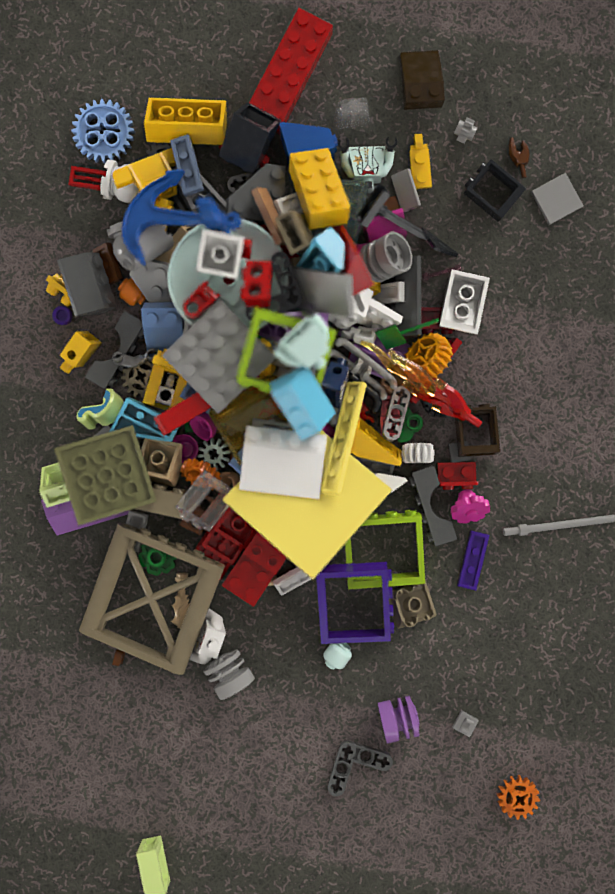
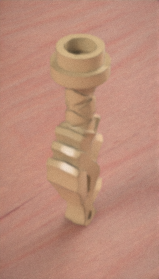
[171,573,190,628]

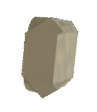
[389,581,437,629]

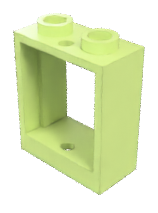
[40,463,70,508]
[136,836,170,894]

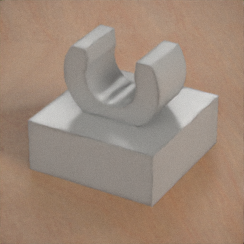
[452,710,479,737]

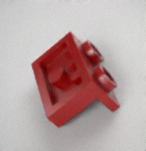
[437,462,478,490]

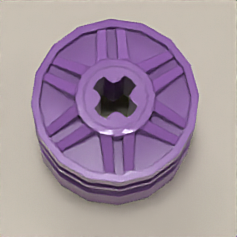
[378,695,420,744]

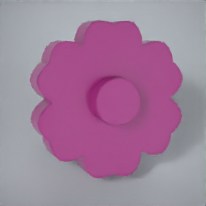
[450,489,490,524]

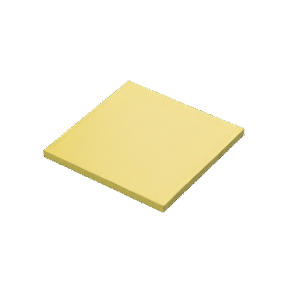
[223,429,392,580]

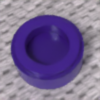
[52,306,73,325]

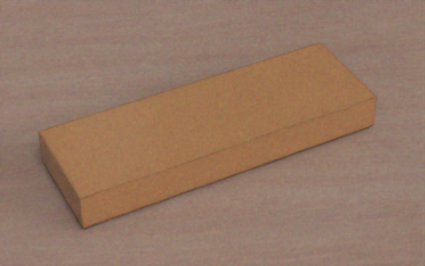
[252,188,286,245]

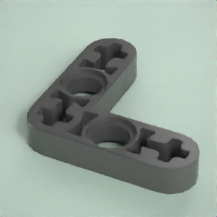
[328,740,393,796]

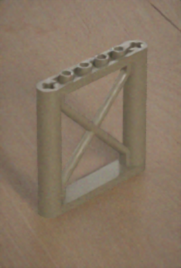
[79,522,225,675]

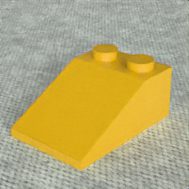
[350,417,402,466]

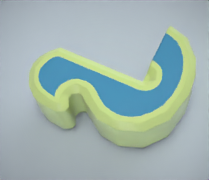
[76,388,124,429]

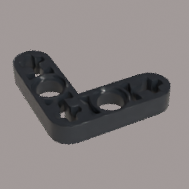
[245,252,302,321]

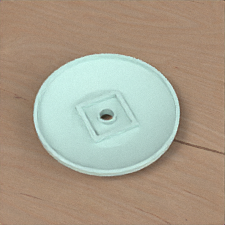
[168,219,288,330]

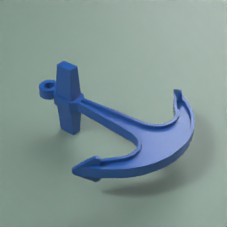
[122,169,242,266]

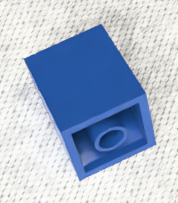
[279,122,338,165]

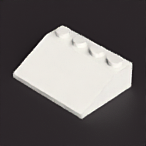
[239,426,327,499]

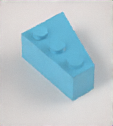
[110,397,179,442]

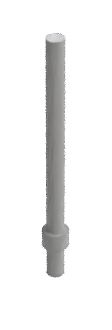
[503,514,615,536]

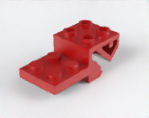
[221,531,287,607]

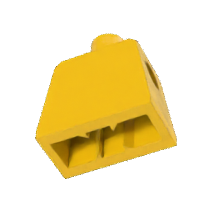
[60,331,102,374]

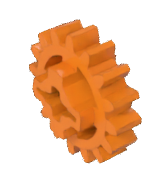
[180,458,222,491]
[497,775,540,820]

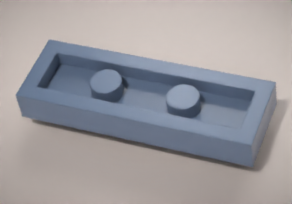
[170,134,204,197]

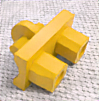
[46,274,72,307]

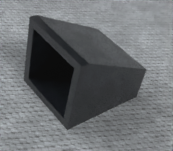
[219,102,281,174]

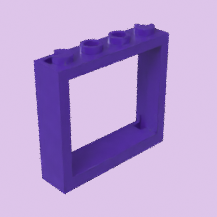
[316,562,394,644]

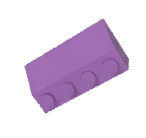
[41,499,129,535]

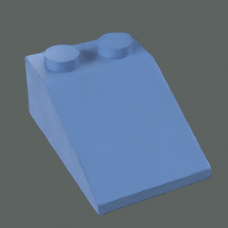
[141,302,185,357]

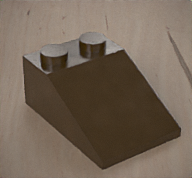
[400,50,445,110]

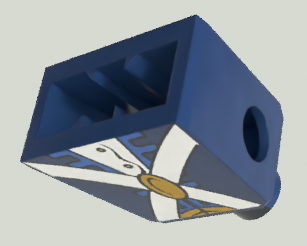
[321,358,349,408]

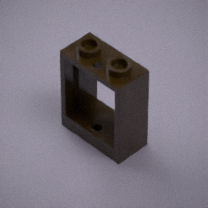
[455,404,500,457]

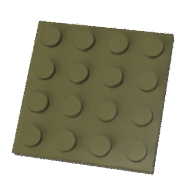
[54,425,156,526]

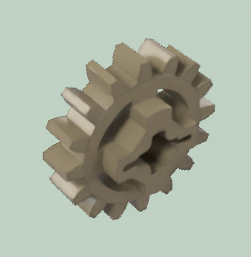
[121,360,163,398]

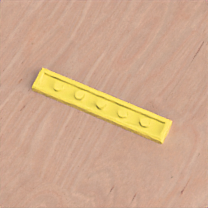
[320,381,367,495]

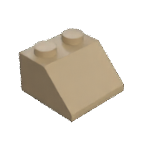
[141,438,182,487]

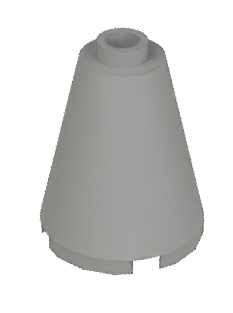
[120,225,174,271]

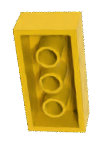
[144,98,227,145]
[289,148,350,230]

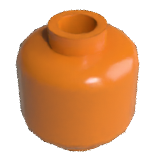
[118,278,146,306]

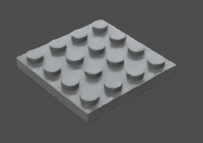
[162,299,276,414]

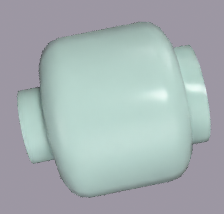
[323,643,352,670]

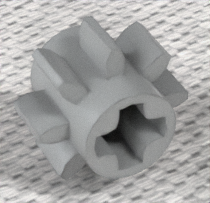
[454,117,477,144]

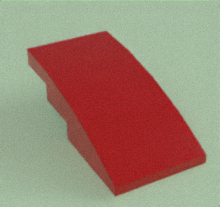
[194,505,257,580]

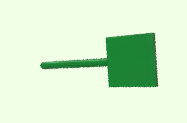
[375,319,439,350]

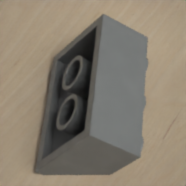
[57,252,117,316]

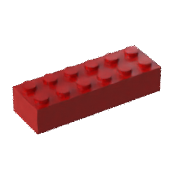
[249,8,333,135]

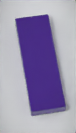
[457,530,490,591]

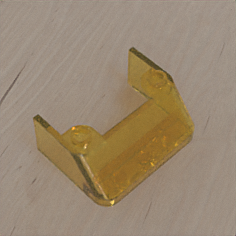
[209,375,288,466]

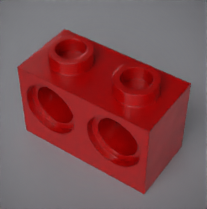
[240,261,273,307]

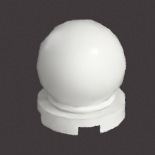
[101,159,139,203]

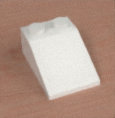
[439,270,490,335]

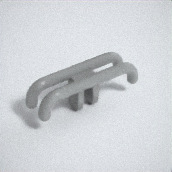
[329,337,398,400]

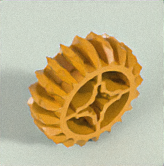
[402,332,453,383]

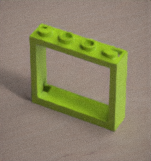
[235,307,336,393]
[345,510,425,590]

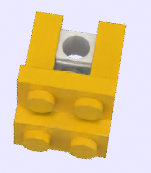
[142,348,187,410]

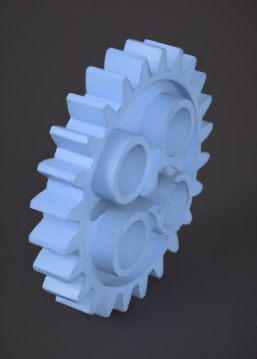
[71,99,135,163]

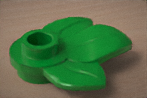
[398,405,423,443]

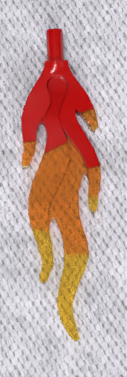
[360,341,482,428]

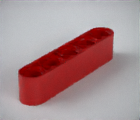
[154,392,212,436]

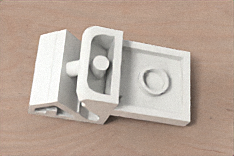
[328,288,403,331]

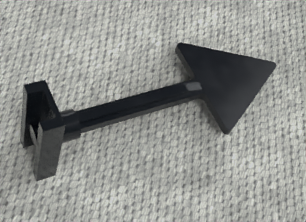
[356,183,458,257]

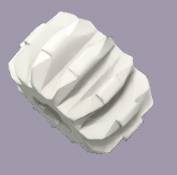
[401,443,434,463]

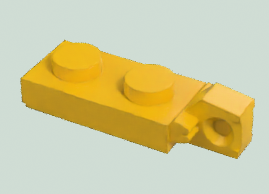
[409,134,432,189]

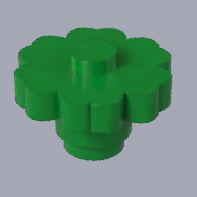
[138,539,177,576]

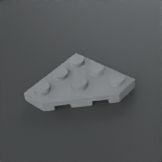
[130,259,173,302]

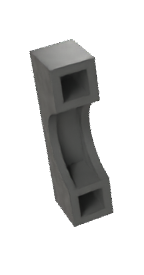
[85,311,144,389]
[408,466,457,546]

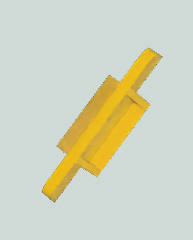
[112,148,177,204]

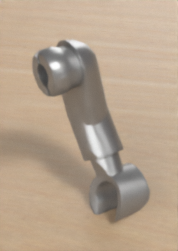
[112,348,156,368]

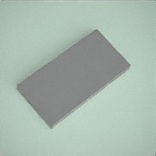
[288,266,354,317]

